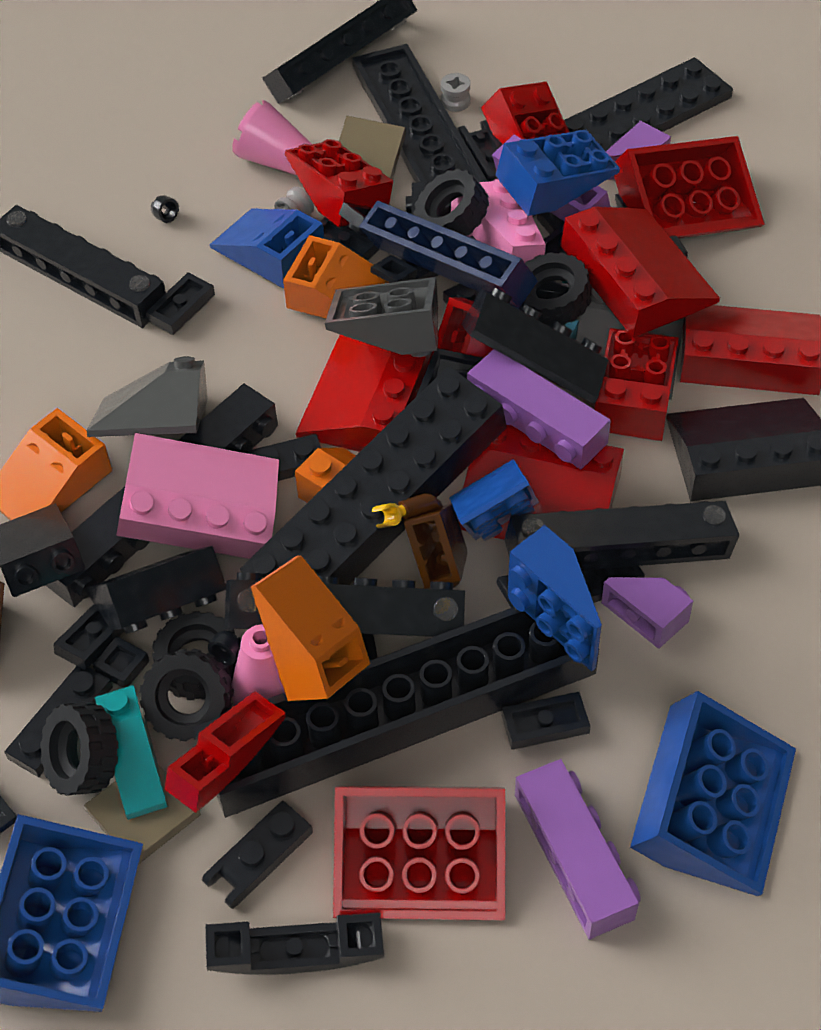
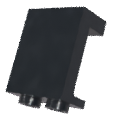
[0,503,85,597]

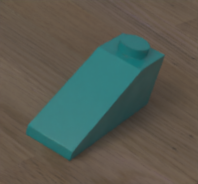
[95,685,168,820]

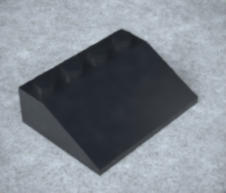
[666,398,821,502]

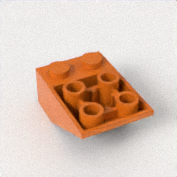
[283,235,389,319]
[0,408,112,520]
[251,555,371,701]

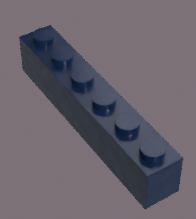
[359,200,538,308]

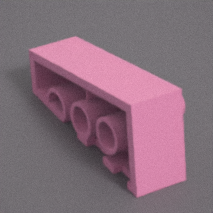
[451,179,546,263]

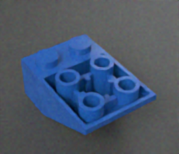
[495,130,620,216]
[210,209,324,288]
[449,459,539,541]
[508,525,602,671]

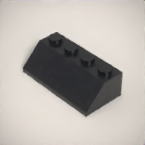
[461,287,609,404]

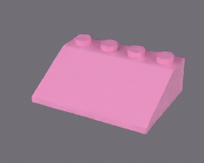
[116,433,279,559]

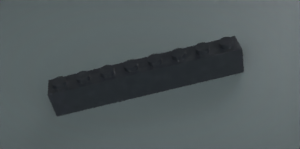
[45,383,278,607]

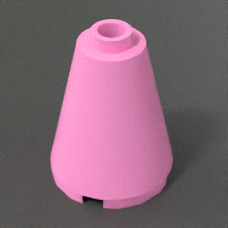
[232,100,312,176]
[231,624,285,706]

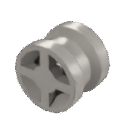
[441,73,470,112]
[274,187,314,215]

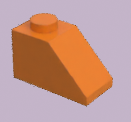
[295,447,356,503]

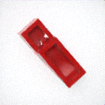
[165,691,286,813]

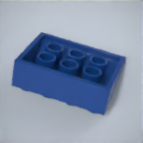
[630,691,796,896]
[0,814,143,1012]

